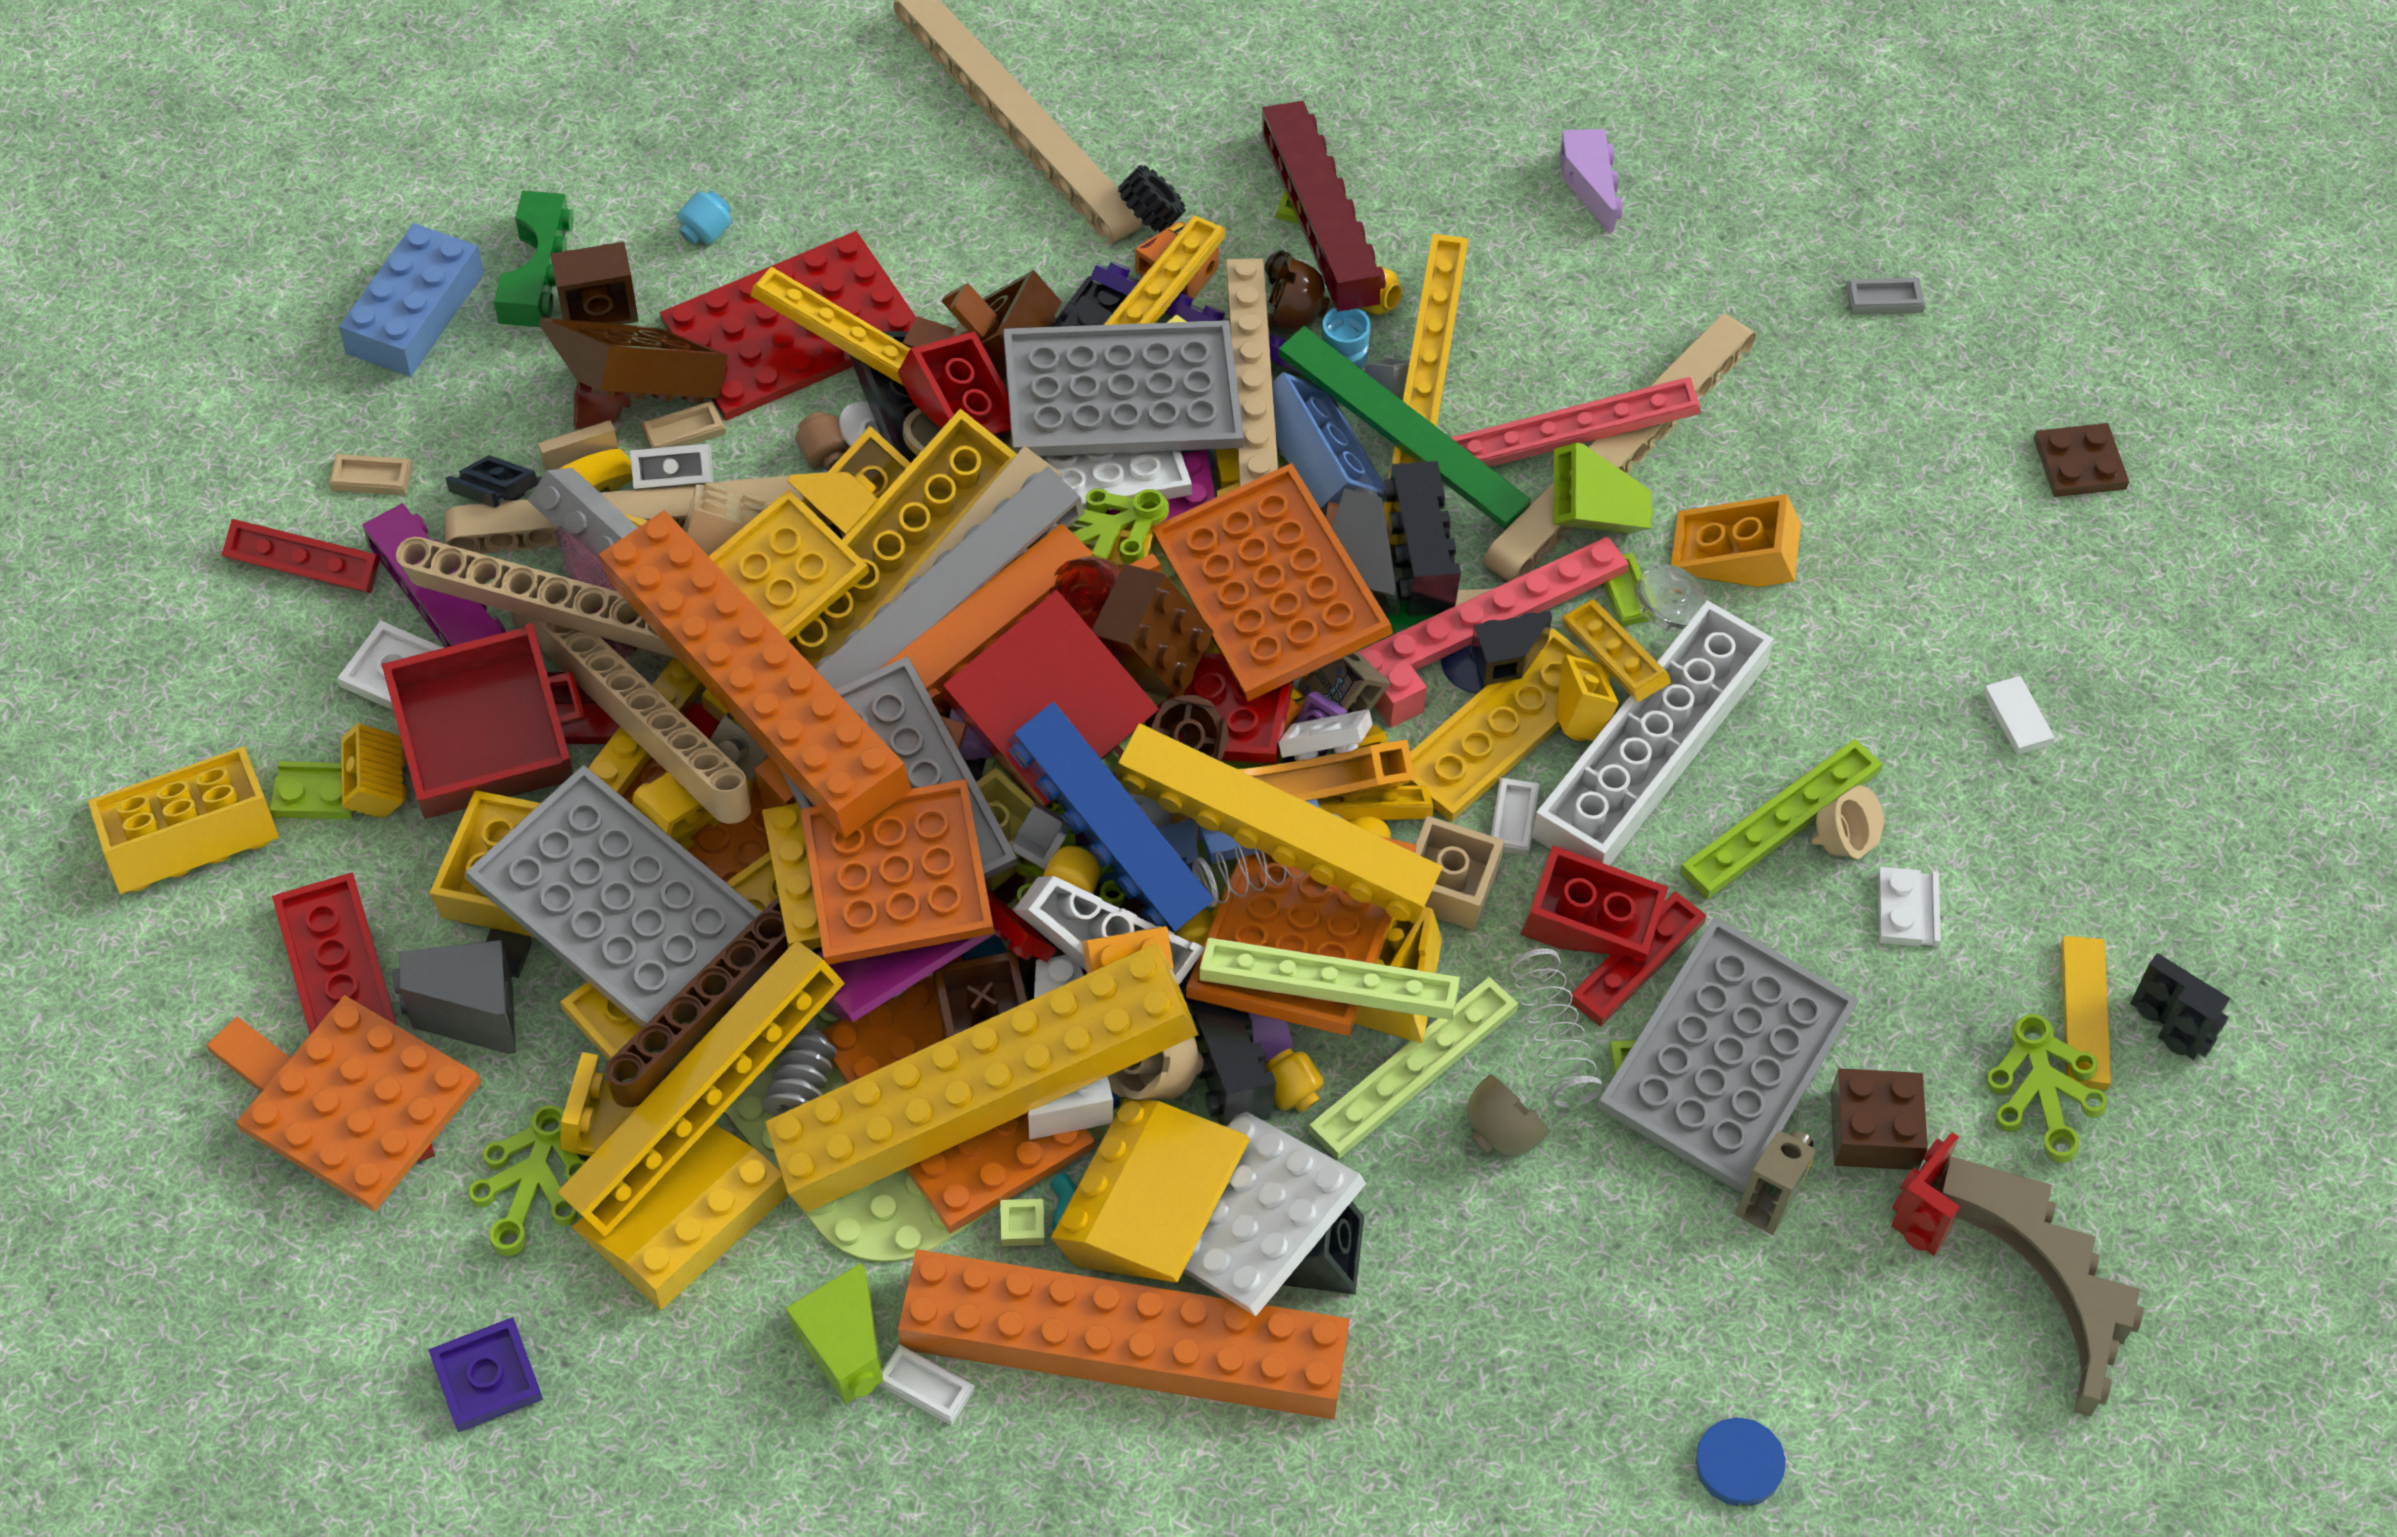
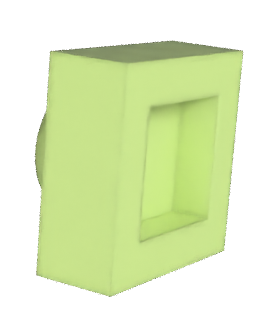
[1000,1199,1045,1247]

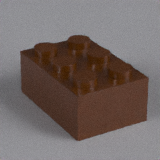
[1092,564,1214,698]

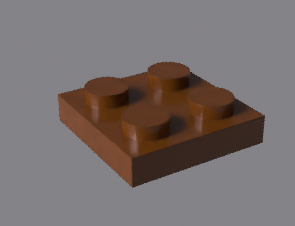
[2034,423,2129,497]

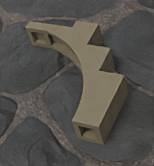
[1939,1156,2144,1416]

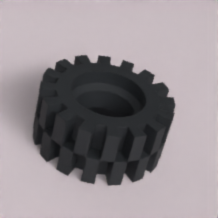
[1118,165,1186,233]

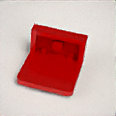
[1891,1132,1960,1256]

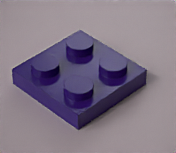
[428,1317,543,1432]

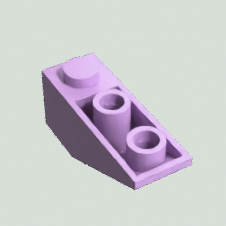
[1559,129,1622,232]

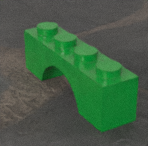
[494,190,574,327]

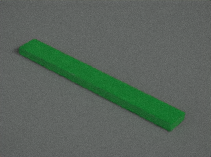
[1279,326,1531,530]

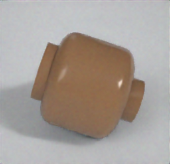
[795,411,850,470]

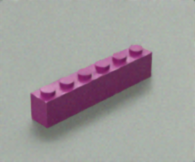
[362,503,506,648]

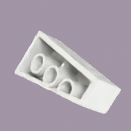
[1013,876,1205,984]
[1028,955,1113,1140]

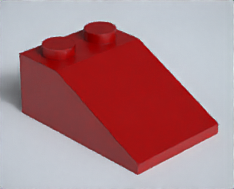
[897,331,1011,437]
[1520,845,1669,958]

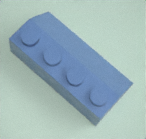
[1272,372,1385,515]

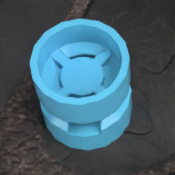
[1321,308,1371,369]

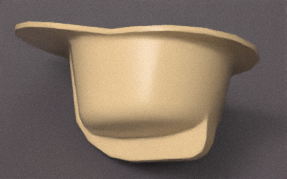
[1811,785,1884,860]

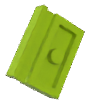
[269,761,354,820]

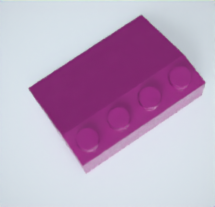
[812,930,996,1022]

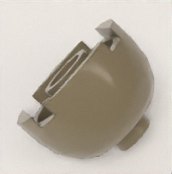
[1467,1074,1550,1157]

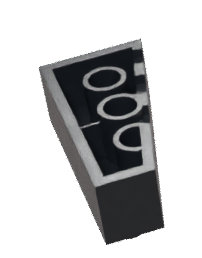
[1384,461,1461,616]
[1179,961,1276,1127]

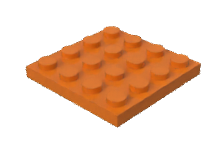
[801,779,994,965]
[236,995,481,1212]

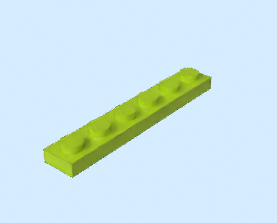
[1680,738,1883,900]

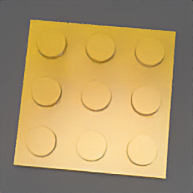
[709,489,870,641]

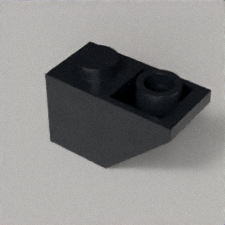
[1471,611,1552,686]

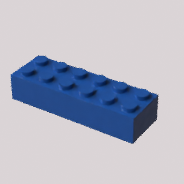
[1008,701,1214,932]

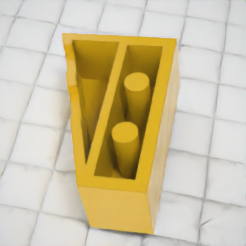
[632,772,754,851]
[1355,906,1442,1044]

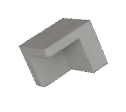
[1011,801,1069,869]

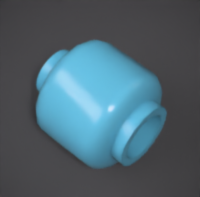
[677,190,731,245]

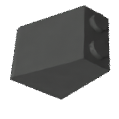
[1332,487,1400,616]
[392,940,516,1054]

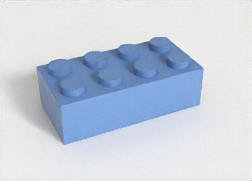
[339,223,484,377]

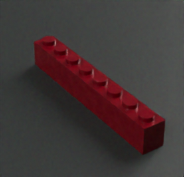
[1262,101,1386,312]

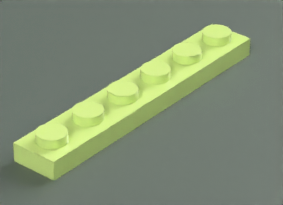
[1200,938,1460,1020]
[1308,977,1519,1161]

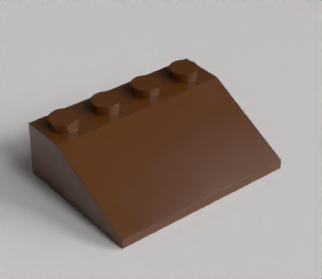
[539,318,728,403]

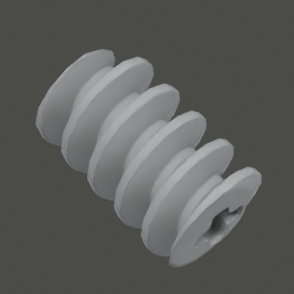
[762,1025,837,1116]

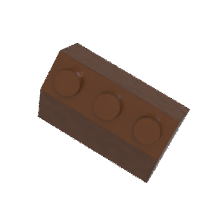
[980,270,1062,381]

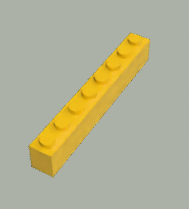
[1115,723,1443,924]
[557,940,845,1237]

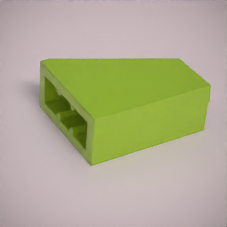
[1553,443,1653,534]
[786,1263,883,1405]

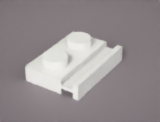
[1878,867,1941,948]

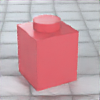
[1374,659,1427,728]

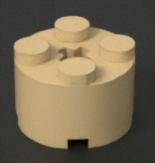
[1108,1037,1203,1100]

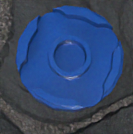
[1696,1417,1786,1506]

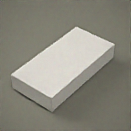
[1983,676,2055,755]
[1491,777,1539,856]
[878,1344,975,1426]

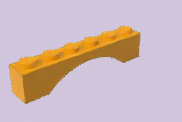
[1170,739,1415,824]

